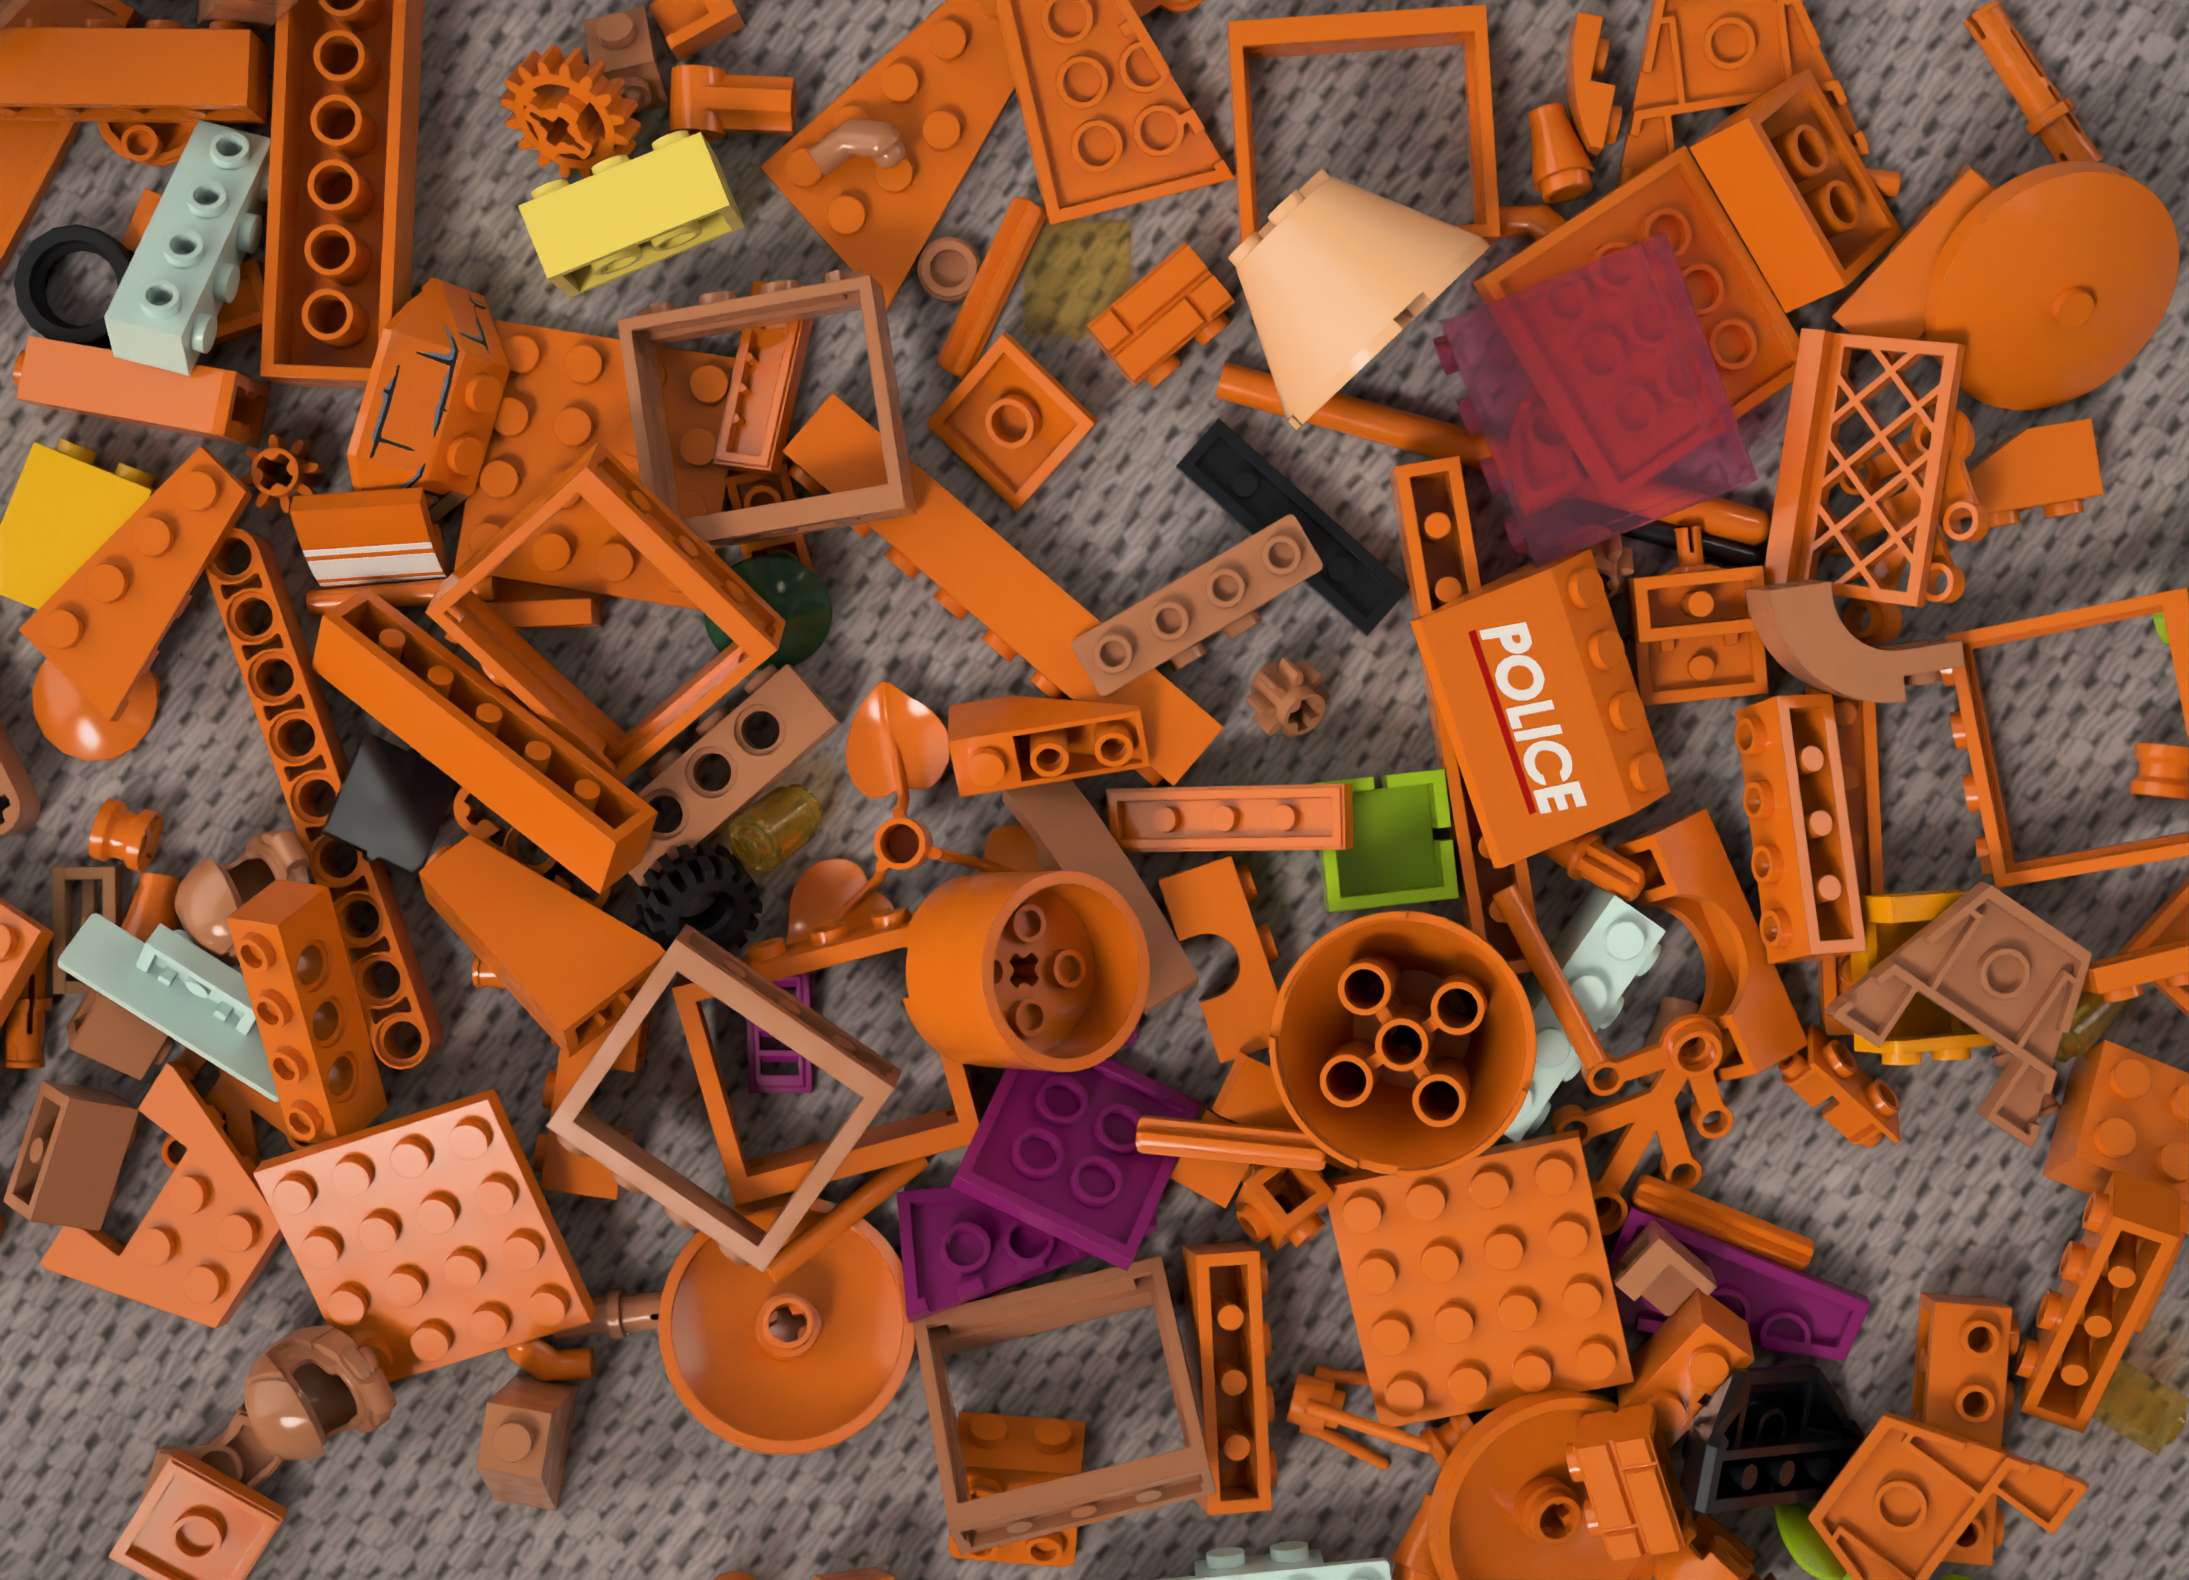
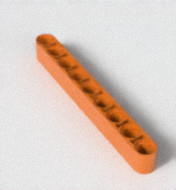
[205,527,443,1070]

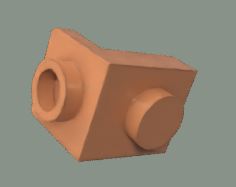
[583,6,668,113]

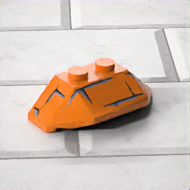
[347,277,510,524]

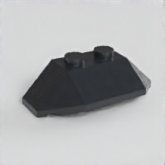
[1679,1364,1865,1514]

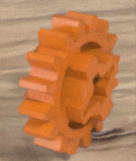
[501,45,642,179]

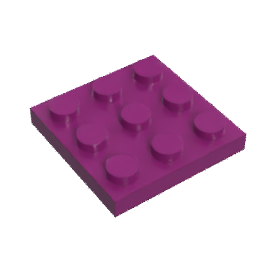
[950,1058,1202,1271]

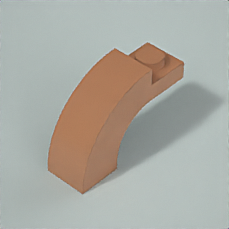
[1744,580,1965,703]

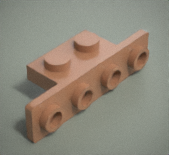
[1071,514,1323,697]

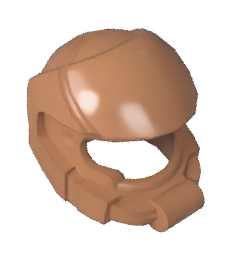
[175,830,311,967]
[244,1325,397,1460]

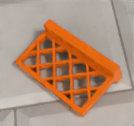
[1763,328,1966,608]

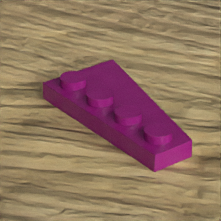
[897,1186,1158,1323]
[1606,1201,1871,1361]

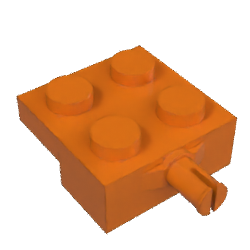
[1625,526,1769,706]

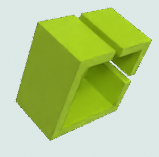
[1311,769,1459,912]

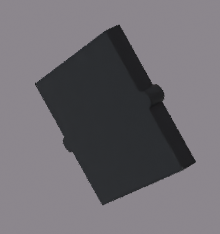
[321,732,458,878]

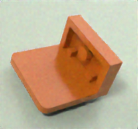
[949,1411,1086,1567]

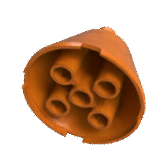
[1269,911,1537,1178]

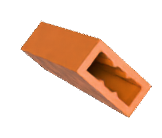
[13,336,271,449]
[418,834,666,1058]

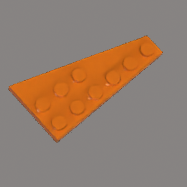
[995,0,1235,225]

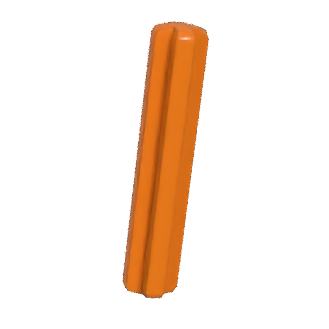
[937,197,1046,378]
[1135,1115,1328,1171]
[1630,1174,1815,1271]

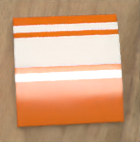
[290,487,450,589]

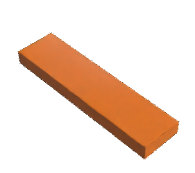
[1106,784,1354,852]

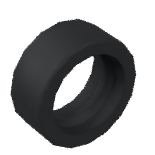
[14,224,134,349]

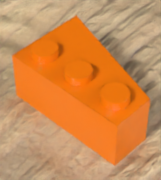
[1832,161,1997,362]

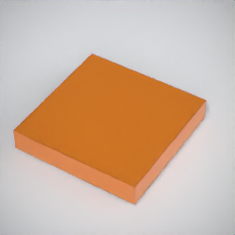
[108,1447,288,1580]

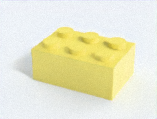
[518,130,745,298]

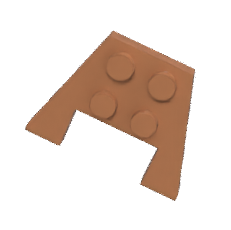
[1824,881,2093,1148]

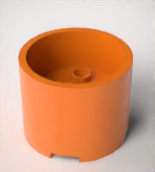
[901,871,1150,1072]

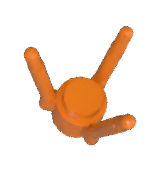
[1285,1364,1433,1470]

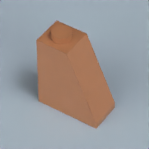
[476,1374,579,1511]

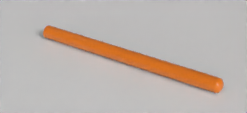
[1215,361,1771,546]

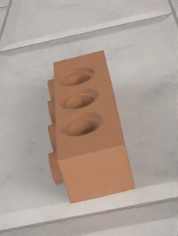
[628,663,843,887]

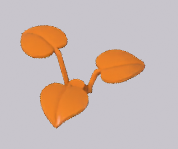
[785,681,1045,963]

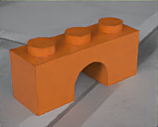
[1158,854,1281,1064]
[533,1008,652,1200]

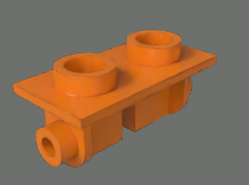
[1778,1024,1901,1148]

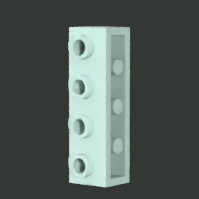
[104,120,271,376]
[1504,886,1666,1142]

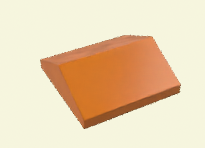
[926,332,1099,512]

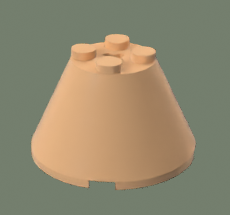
[1228,168,1491,430]

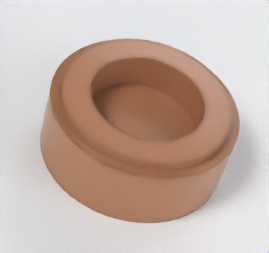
[917,237,981,303]

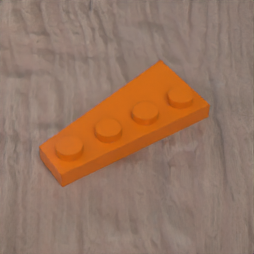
[19,446,253,722]

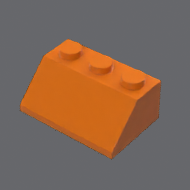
[1689,67,1903,313]

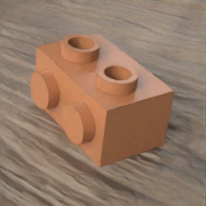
[3,1080,139,1231]

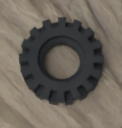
[636,842,763,953]

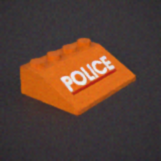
[1410,548,1671,869]

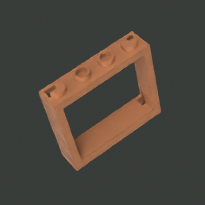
[617,270,917,549]
[546,924,902,1273]
[913,1256,1217,1555]

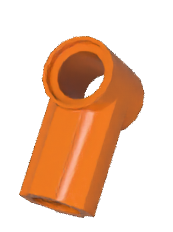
[669,65,797,140]

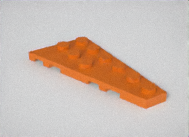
[760,0,1015,313]

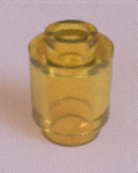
[729,784,823,872]

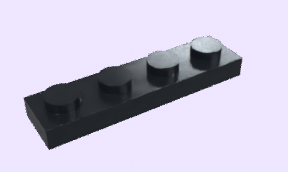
[1176,418,1410,637]

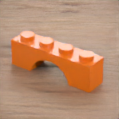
[1613,808,1808,1083]

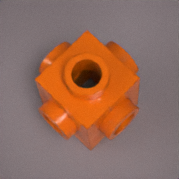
[1234,1164,1335,1253]

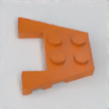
[1617,0,1869,187]
[40,1060,284,1329]
[1807,1411,2089,1580]

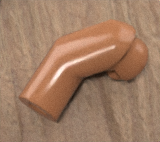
[806,119,906,177]

